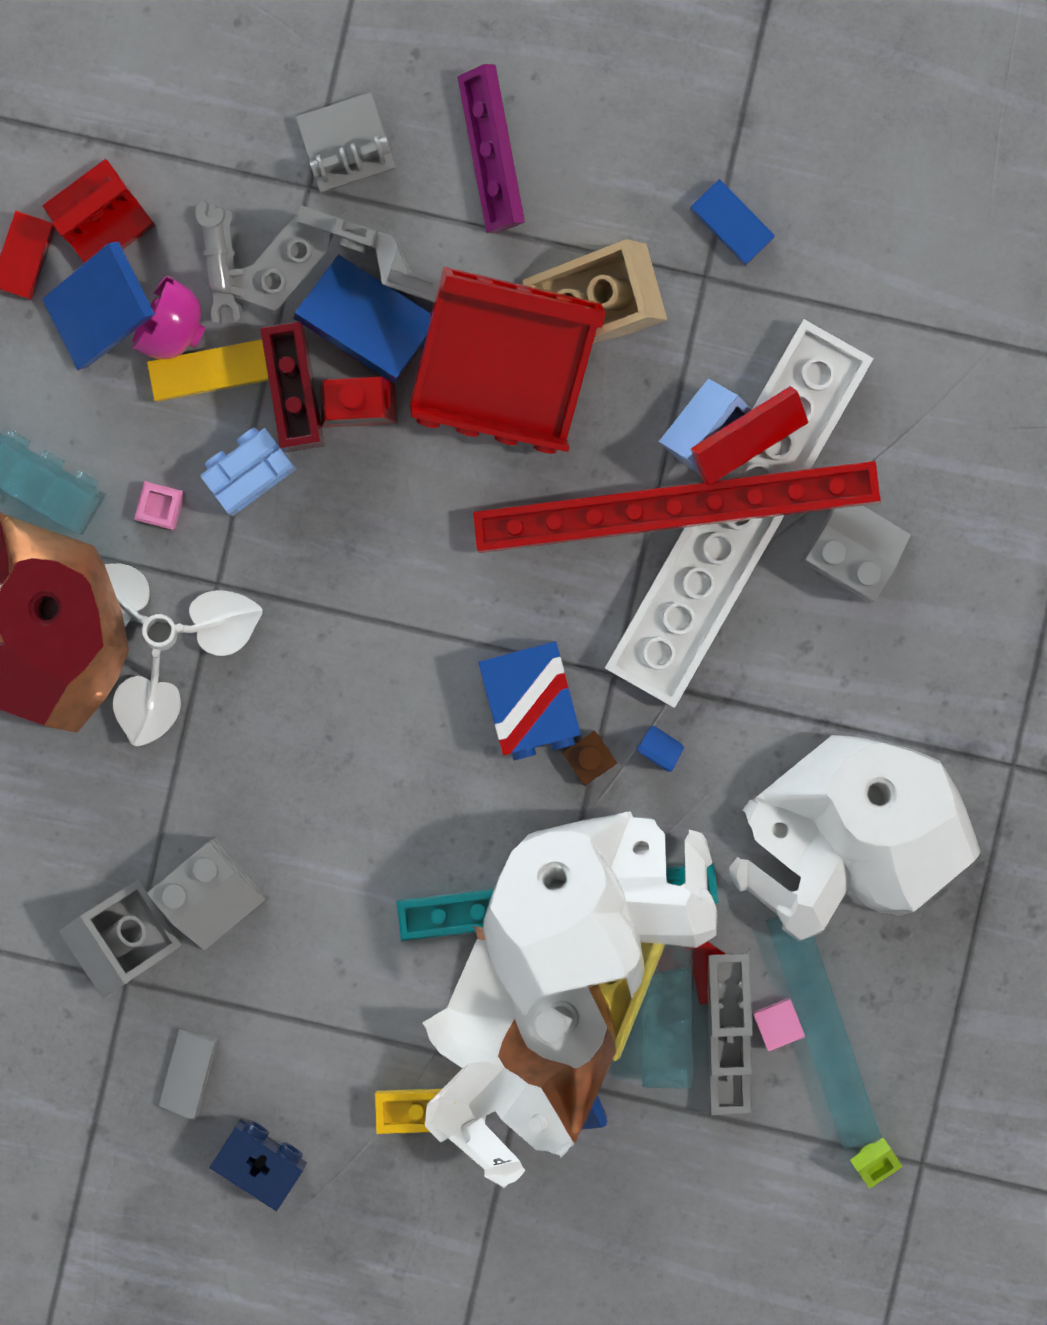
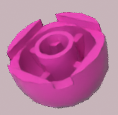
[131,276,205,359]

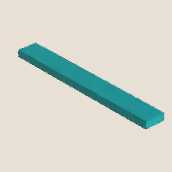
[396,862,719,941]

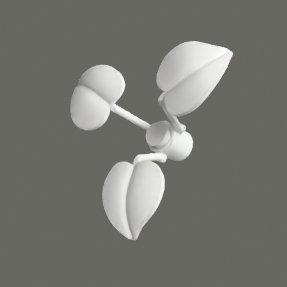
[105,563,263,746]

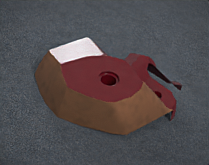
[0,513,129,733]

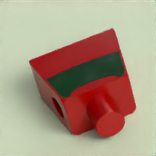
[320,377,398,428]

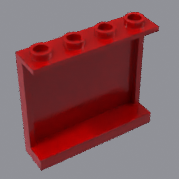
[409,266,606,454]

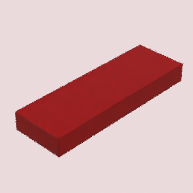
[690,386,808,486]

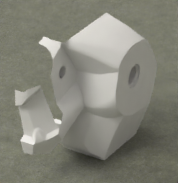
[726,735,981,941]

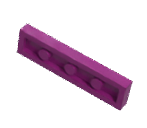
[457,64,525,233]

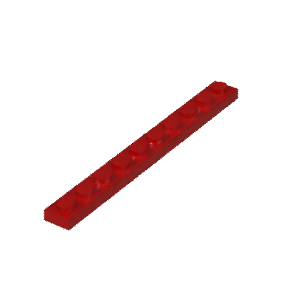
[473,461,881,553]

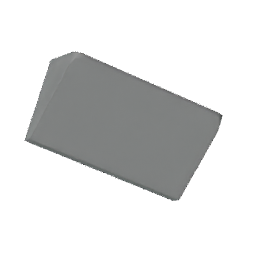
[159,1028,218,1120]

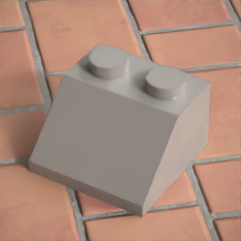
[800,506,911,603]
[147,838,266,951]
[59,879,182,998]

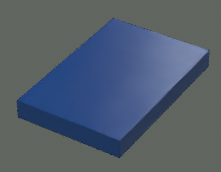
[42,241,155,370]
[293,254,432,384]

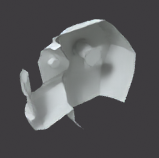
[483,811,718,1016]

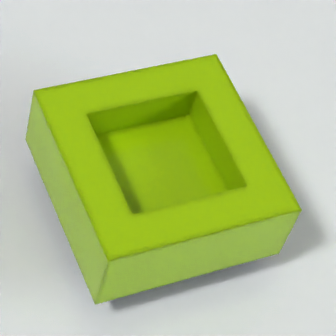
[850,1138,903,1189]

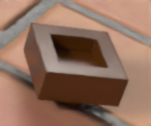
[562,730,618,786]

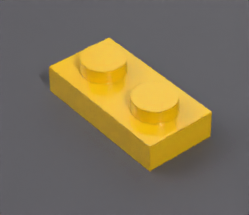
[375,1088,456,1134]

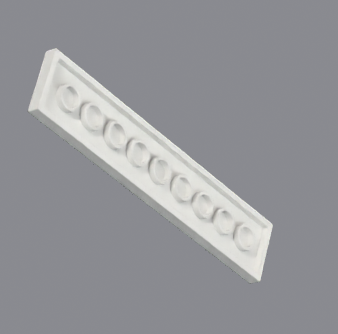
[605,319,874,708]

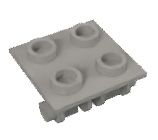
[296,92,396,193]

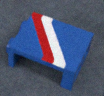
[478,641,581,761]

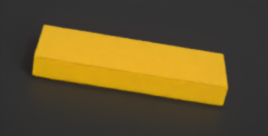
[147,339,269,402]

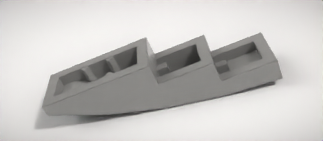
[707,953,753,1115]

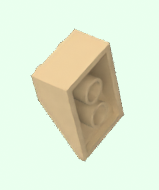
[522,239,667,344]

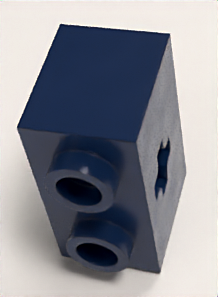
[209,1119,307,1212]

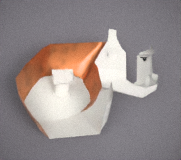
[423,926,616,1187]

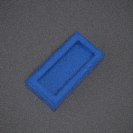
[690,179,775,266]

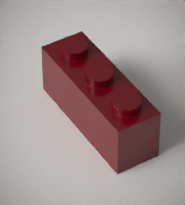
[260,321,325,453]

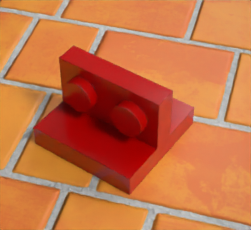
[42,158,156,263]

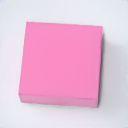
[134,481,185,530]
[752,998,805,1052]

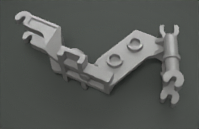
[195,201,440,323]

